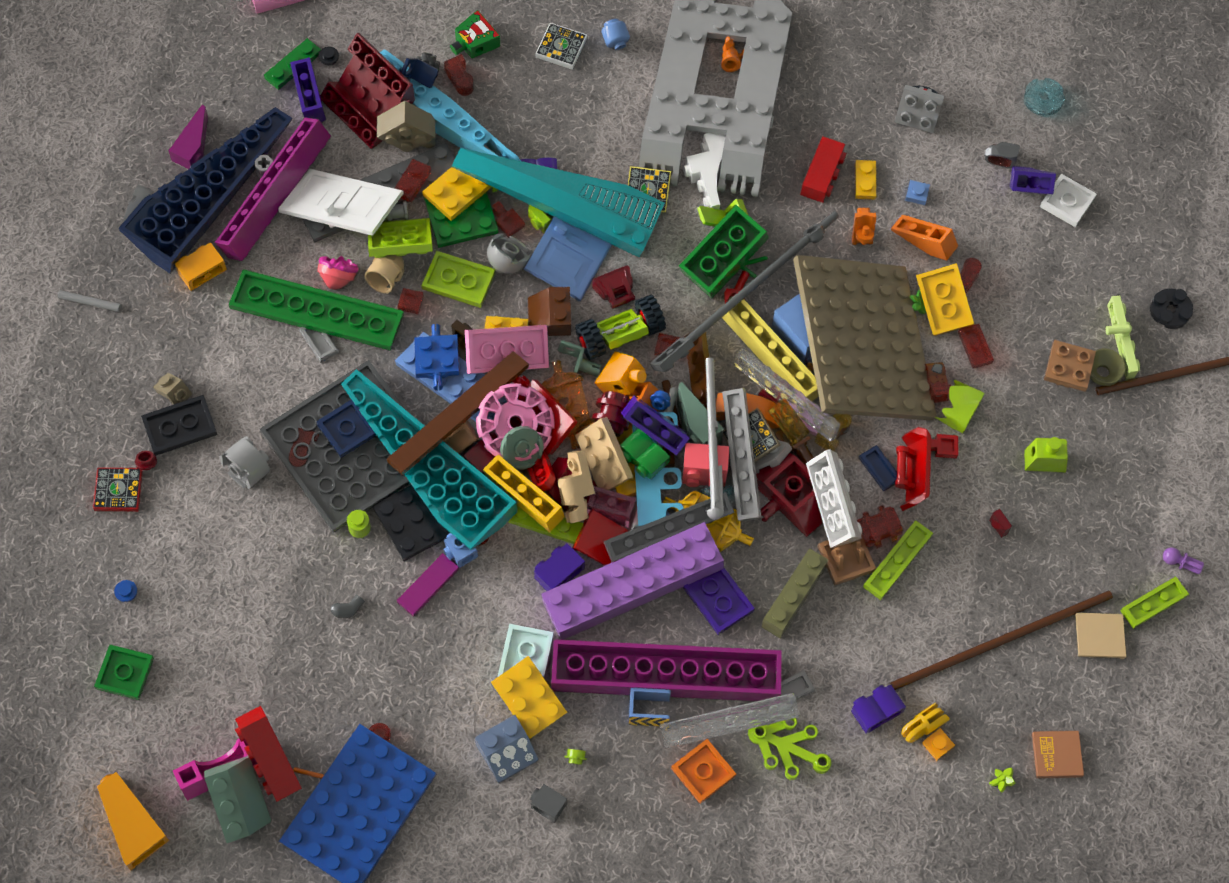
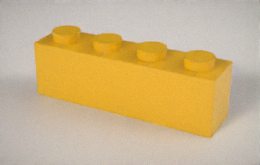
[483,455,565,533]

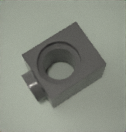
[530,784,567,823]

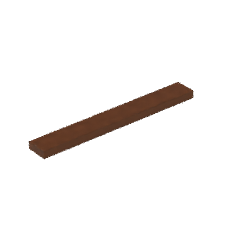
[387,351,529,476]

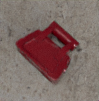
[592,265,635,309]

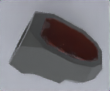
[984,142,1020,168]

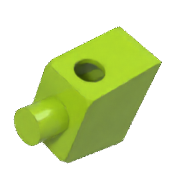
[1024,437,1068,473]

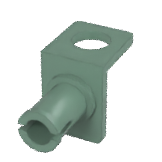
[558,340,602,380]

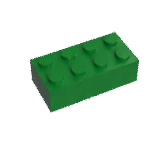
[679,205,769,299]

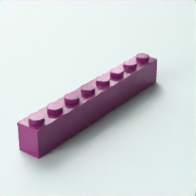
[215,118,331,261]

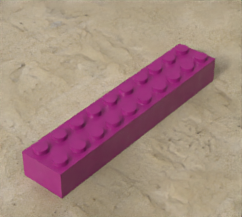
[551,640,782,702]

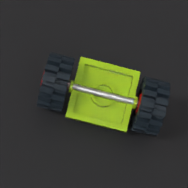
[575,294,666,360]

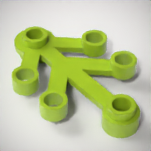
[748,715,831,780]

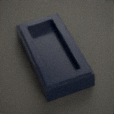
[859,445,897,492]

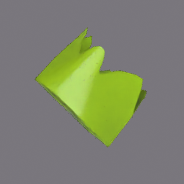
[935,380,985,433]

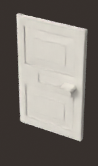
[278,169,404,236]

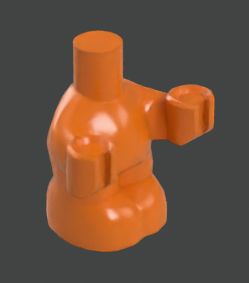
[721,37,744,72]

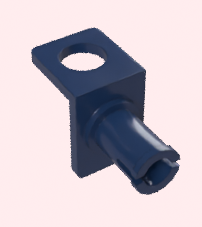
[401,58,439,88]

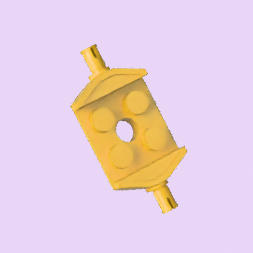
[663,490,754,552]

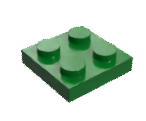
[94,644,154,700]

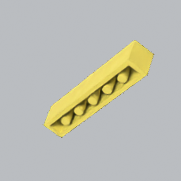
[722,299,819,406]

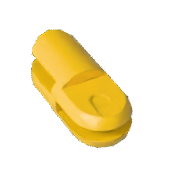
[901,702,950,743]

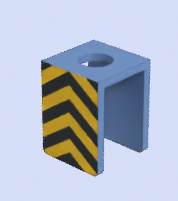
[629,688,671,727]

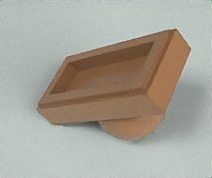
[444,420,479,454]

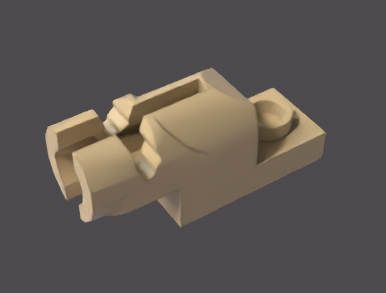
[558,451,595,523]

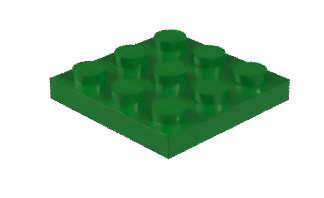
[423,192,498,248]

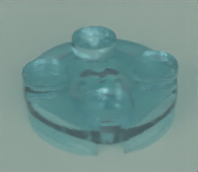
[1023,78,1065,117]

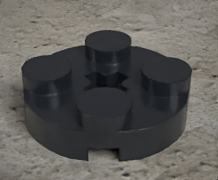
[1150,289,1193,329]

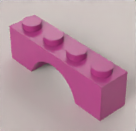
[173,738,257,801]

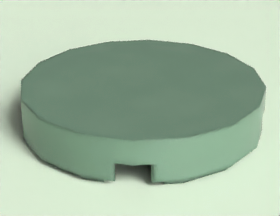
[500,426,544,470]

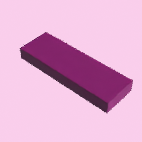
[397,553,459,617]

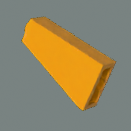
[97,772,169,871]

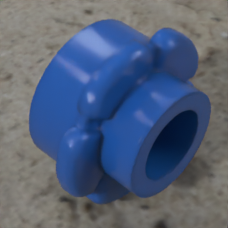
[650,390,671,410]

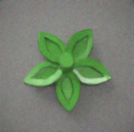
[910,290,926,314]

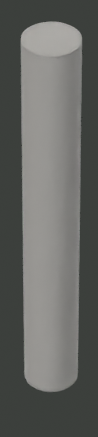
[58,290,121,312]

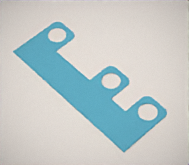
[632,412,684,526]

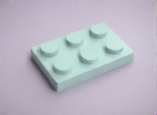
[495,624,554,690]

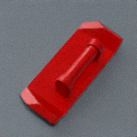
[895,427,931,511]

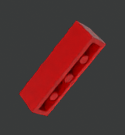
[235,706,302,802]

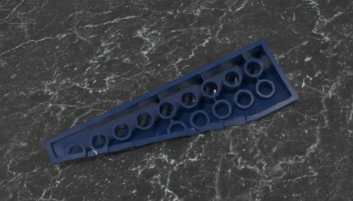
[119,107,292,274]

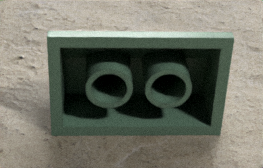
[204,756,271,843]

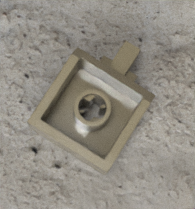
[377,101,436,152]

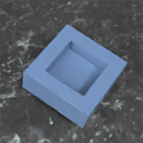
[905,180,930,205]

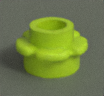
[564,749,587,765]

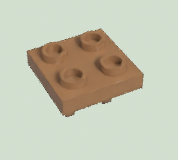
[1044,340,1096,392]
[818,535,876,586]

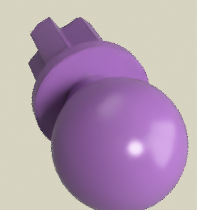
[1163,547,1204,574]

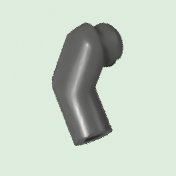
[331,595,365,618]

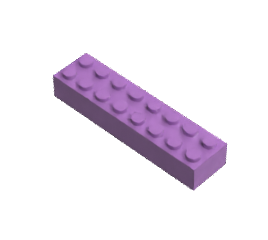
[541,522,724,640]

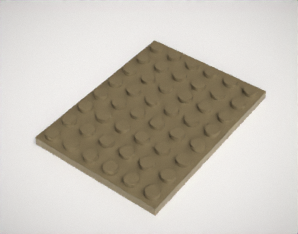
[793,255,937,420]

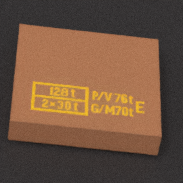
[1032,731,1084,778]

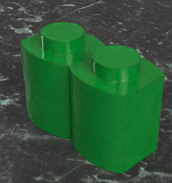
[620,428,670,479]

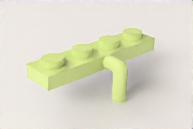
[1106,295,1140,380]

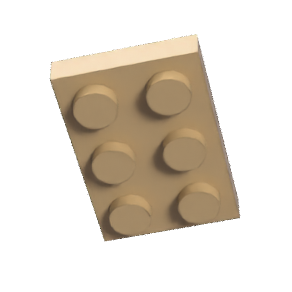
[575,417,633,494]

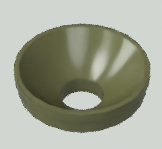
[1090,348,1126,386]

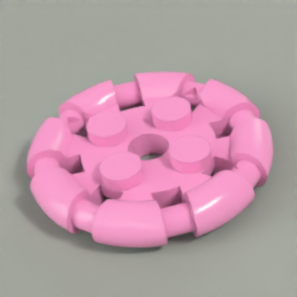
[476,384,555,461]

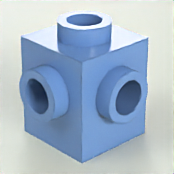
[443,533,478,568]

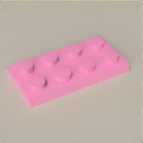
[465,325,549,374]

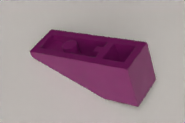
[168,105,208,169]

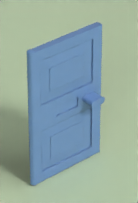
[524,217,612,301]

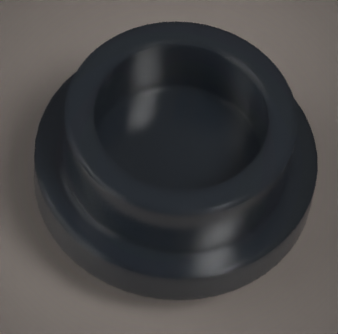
[319,46,339,66]

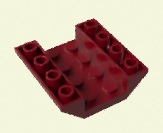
[320,33,415,149]

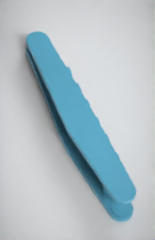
[380,50,521,161]

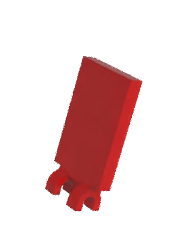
[513,375,578,455]

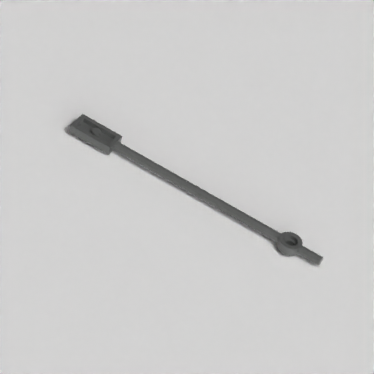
[650,211,839,372]

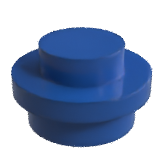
[114,580,137,602]

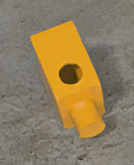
[594,352,647,395]

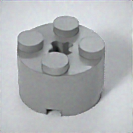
[220,436,270,489]

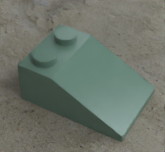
[677,382,724,446]

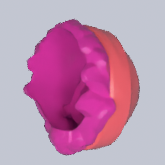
[317,256,358,290]

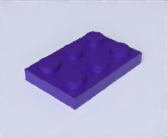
[683,568,755,635]

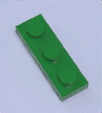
[264,38,321,90]

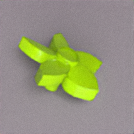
[989,767,1016,793]

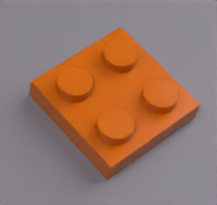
[671,739,736,804]

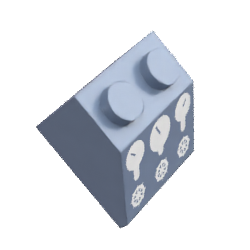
[475,715,539,783]

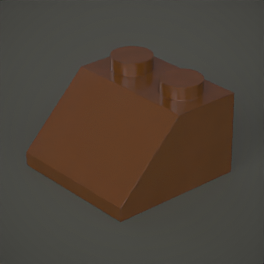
[528,287,571,336]

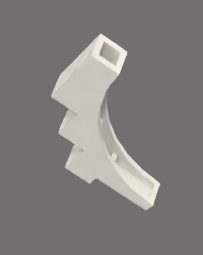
[683,116,774,210]

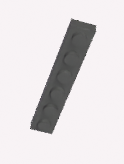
[604,492,734,562]

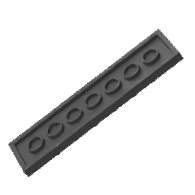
[302,143,455,243]

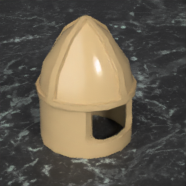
[365,255,404,293]

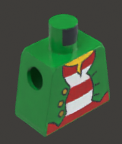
[450,10,500,58]

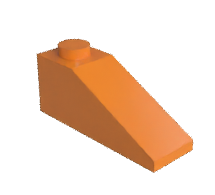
[891,215,958,260]

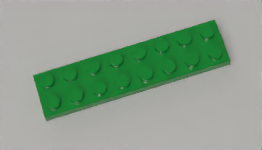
[228,269,404,351]

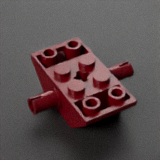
[756,453,823,537]

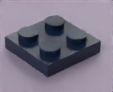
[316,399,377,458]

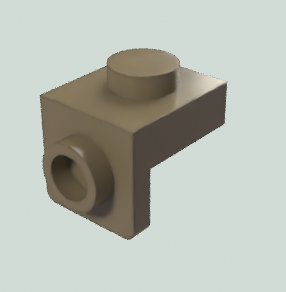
[153,373,192,405]

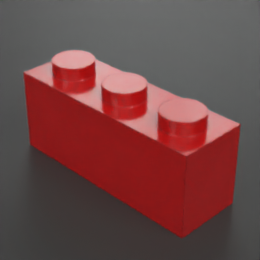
[800,136,847,203]

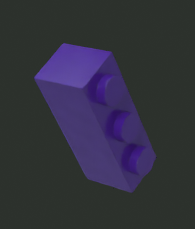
[290,57,326,122]
[621,395,690,455]

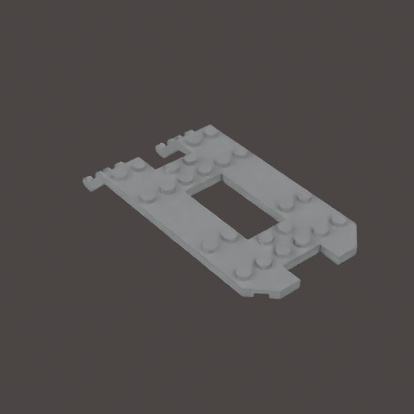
[639,0,792,197]

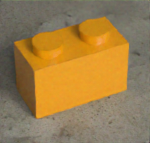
[175,242,227,291]

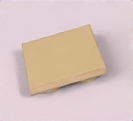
[1075,613,1126,659]

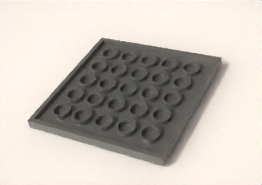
[260,360,410,533]

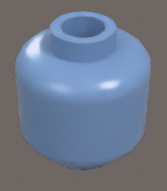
[601,19,630,50]

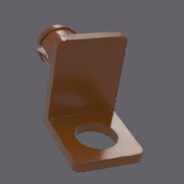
[775,423,814,467]

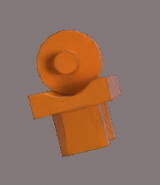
[852,208,876,245]

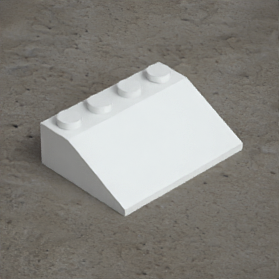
[806,449,862,548]

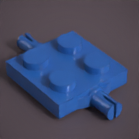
[414,324,459,391]

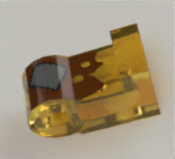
[815,414,852,451]

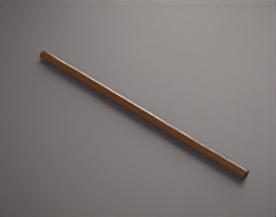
[1096,357,1229,395]
[890,590,1113,690]

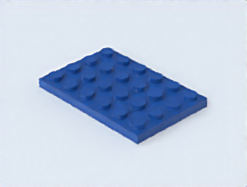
[279,724,437,883]

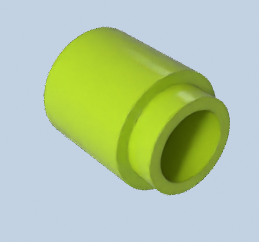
[347,510,371,538]

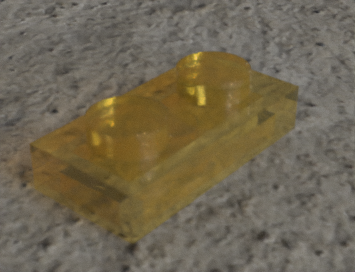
[768,398,810,446]

